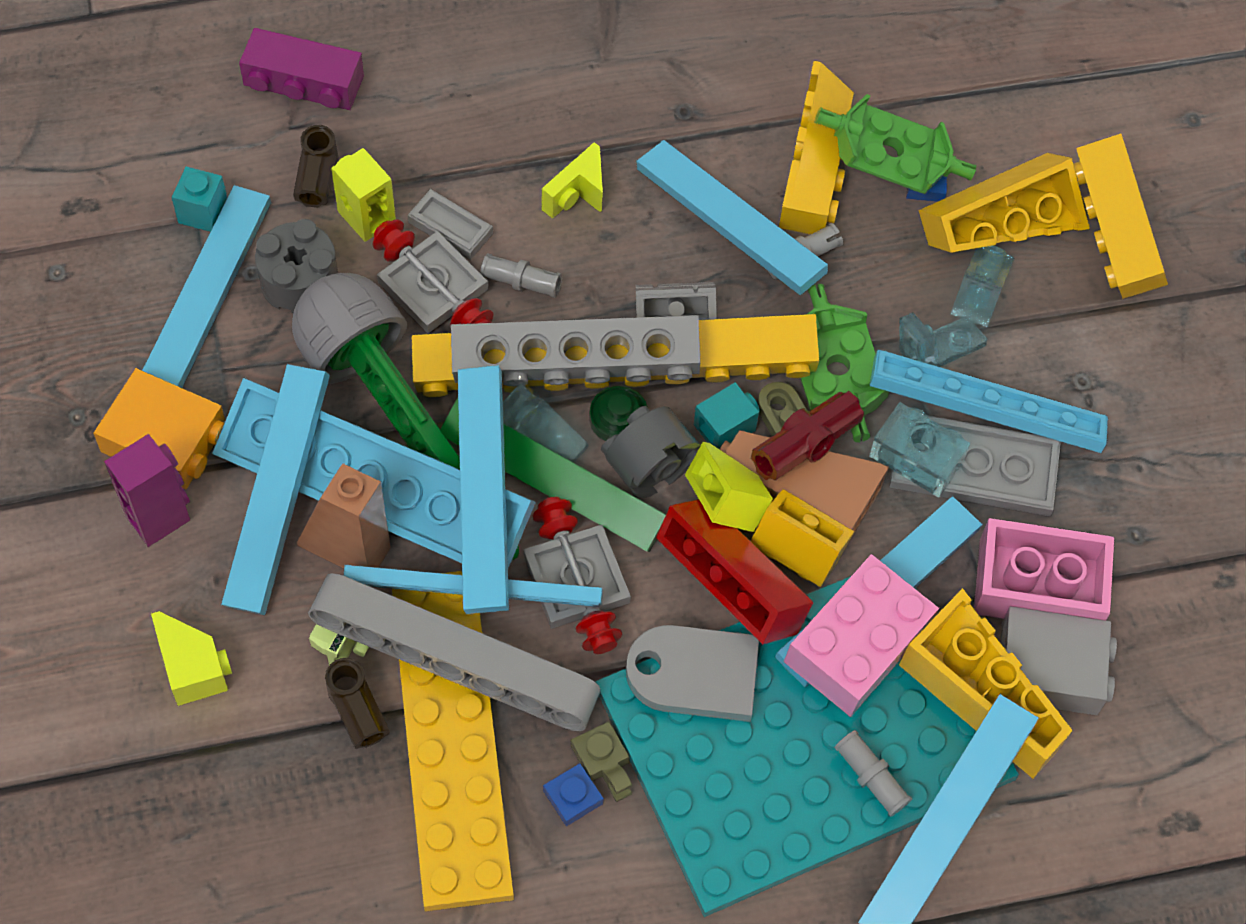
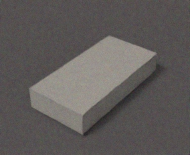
[408,189,493,260]

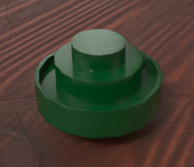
[589,386,648,441]

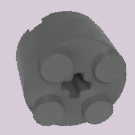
[255,219,338,313]
[601,406,700,499]

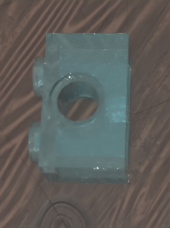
[869,402,970,498]

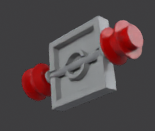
[372,219,494,333]
[523,497,631,654]

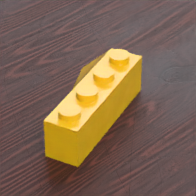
[779,61,854,234]
[1073,133,1168,299]
[919,153,1090,253]
[899,588,1073,779]

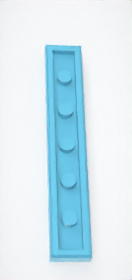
[636,140,828,295]
[142,185,271,388]
[870,350,1108,453]
[221,364,330,616]
[458,365,509,614]
[775,496,983,688]
[344,565,603,607]
[858,694,1039,924]

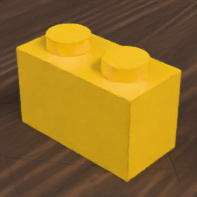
[751,489,854,587]

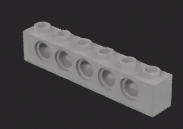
[451,315,700,387]

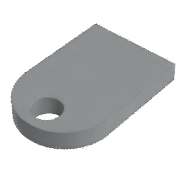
[626,625,759,722]

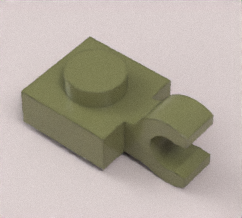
[570,721,632,802]

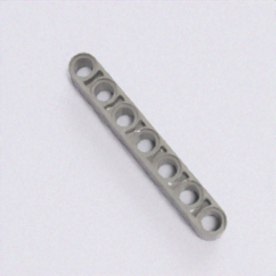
[308,573,600,731]

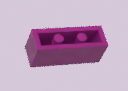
[239,28,364,111]
[104,434,190,547]

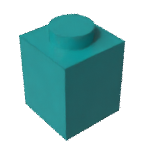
[171,166,227,232]
[693,382,759,450]

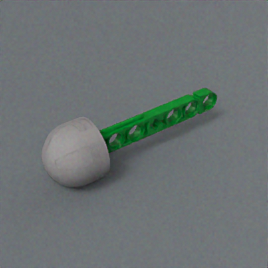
[292,273,519,561]

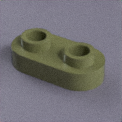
[757,382,807,436]

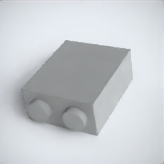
[1000,606,1117,715]

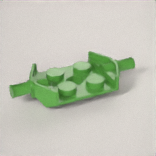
[814,94,976,194]
[801,284,889,442]

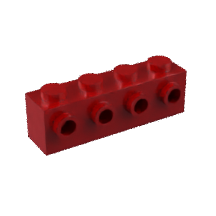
[656,499,813,644]

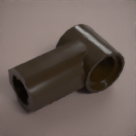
[293,125,339,208]
[325,658,390,749]

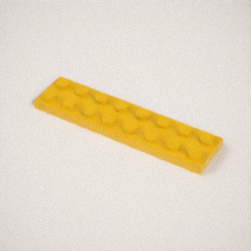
[392,571,514,911]

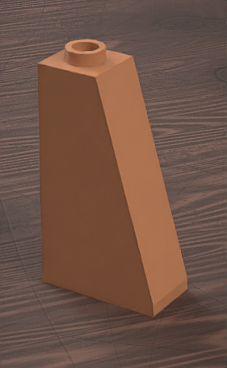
[720,430,889,549]
[297,463,391,568]

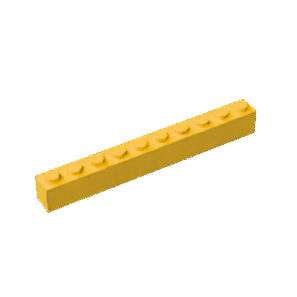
[412,314,819,397]

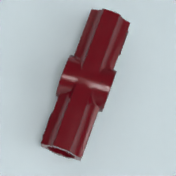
[751,391,864,480]

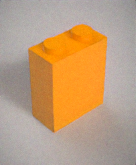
[93,368,226,490]

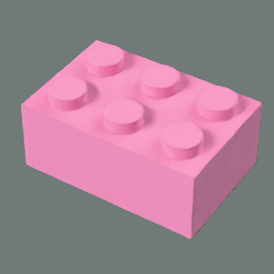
[974,518,1114,621]
[784,554,939,717]

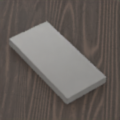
[889,411,1061,516]

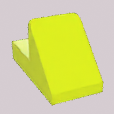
[542,142,603,219]

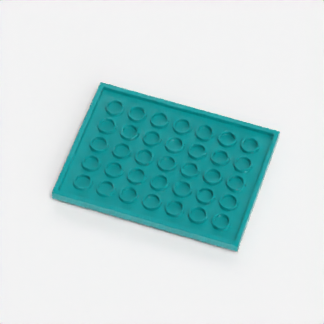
[595,576,1019,917]

